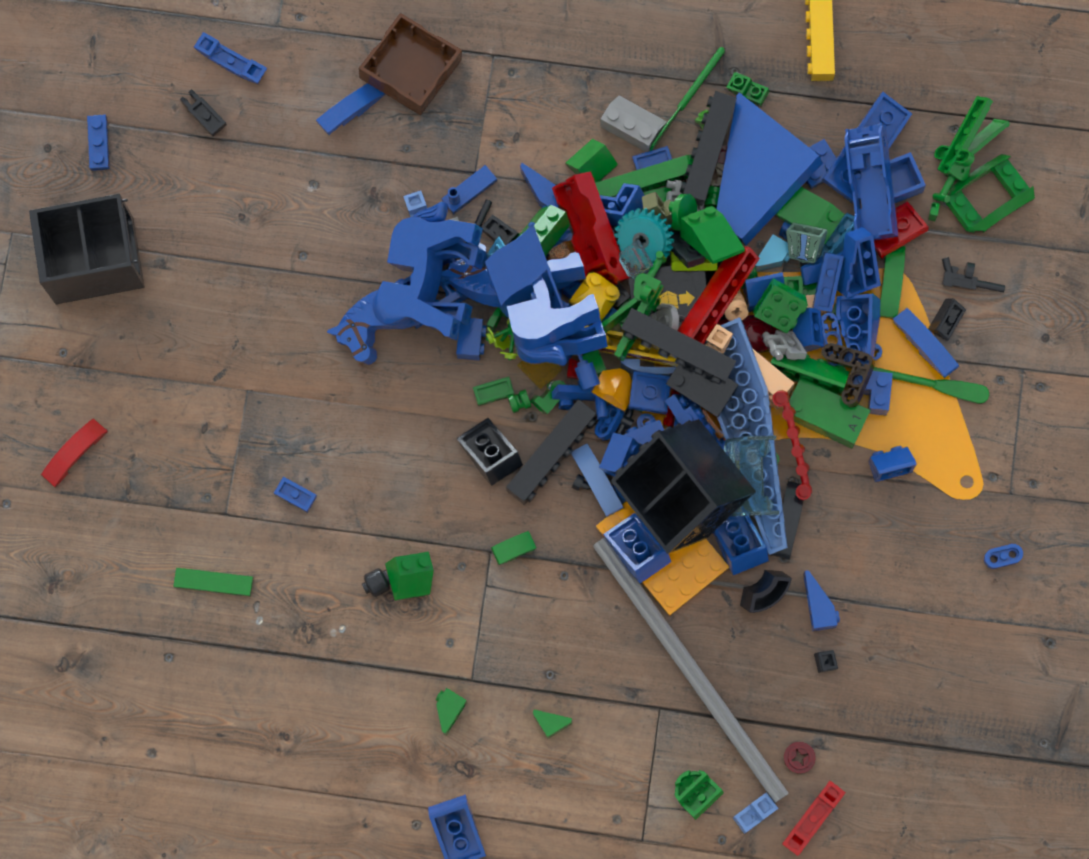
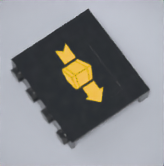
[628,266,706,329]

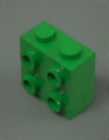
[753,278,808,333]

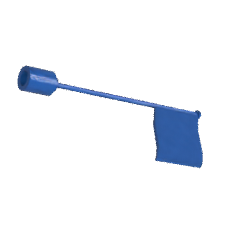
[484,222,600,390]

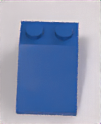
[713,506,769,575]
[603,513,671,583]
[428,794,486,859]

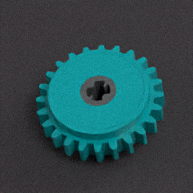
[614,208,674,268]

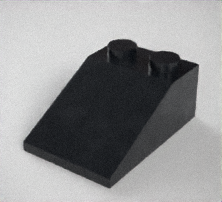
[666,364,739,417]
[457,418,523,486]

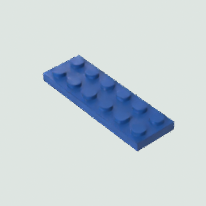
[822,92,912,203]

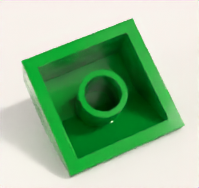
[385,552,434,601]

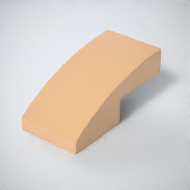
[706,324,733,354]

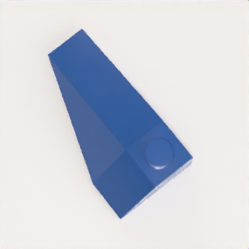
[836,294,881,365]

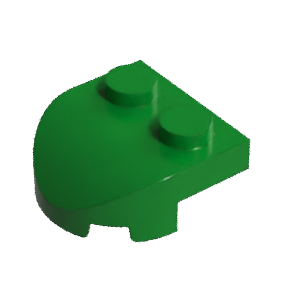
[674,770,724,820]

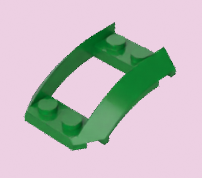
[946,154,1035,233]

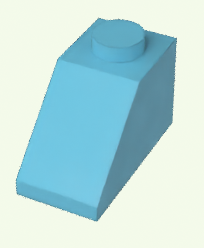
[755,234,790,272]

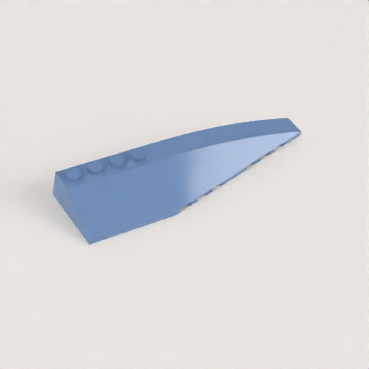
[704,317,788,555]

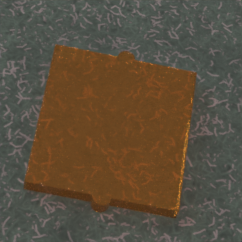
[701,409,726,440]

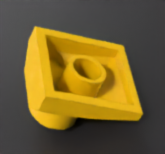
[569,273,620,322]

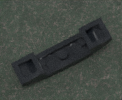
[771,481,804,560]

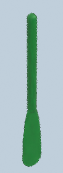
[650,47,725,151]
[873,367,990,404]

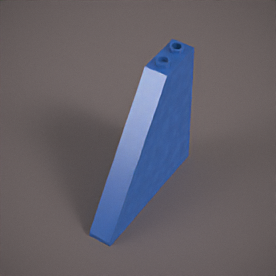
[717,93,823,246]

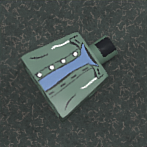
[786,223,827,268]

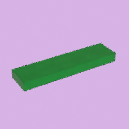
[173,568,253,597]

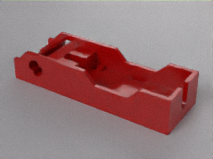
[552,171,629,286]

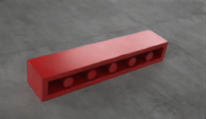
[677,246,760,344]

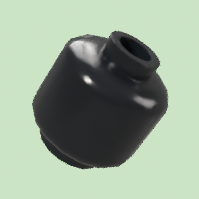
[362,568,390,597]

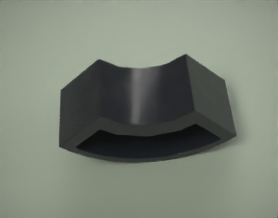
[740,570,792,613]

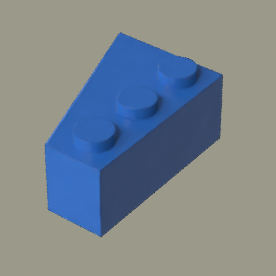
[837,227,881,298]

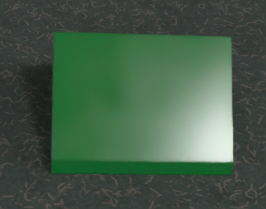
[565,139,618,183]

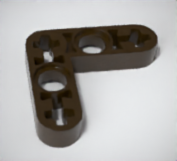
[822,343,875,408]

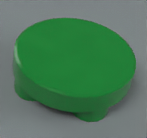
[669,194,697,232]

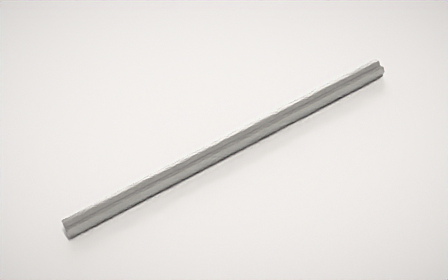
[593,537,788,803]

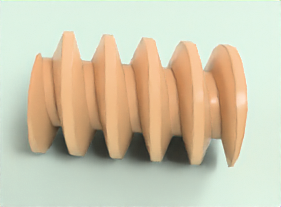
[724,290,749,321]

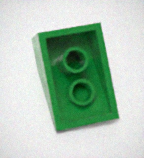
[775,187,845,245]
[681,206,745,264]

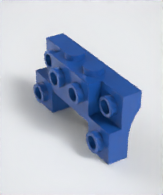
[665,394,731,457]

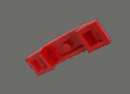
[41,418,108,488]
[782,781,846,856]

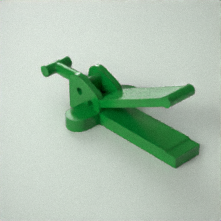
[933,96,1010,203]
[602,251,666,362]

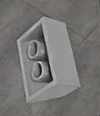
[600,96,667,152]

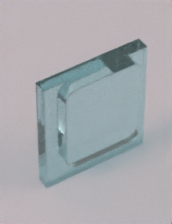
[619,239,654,280]

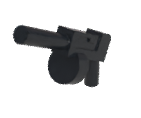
[942,257,1005,293]

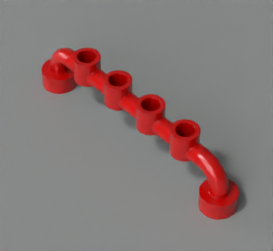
[772,390,812,500]

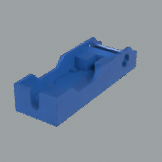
[844,123,898,240]

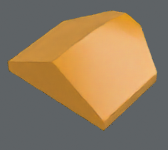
[592,368,632,411]

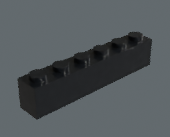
[679,91,737,206]
[621,308,736,385]
[506,399,597,505]

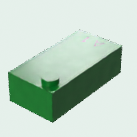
[789,377,871,449]

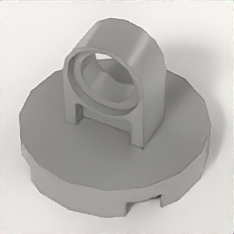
[652,303,686,330]

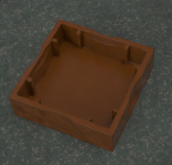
[359,13,462,116]

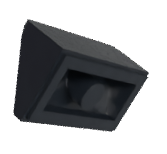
[928,298,966,341]

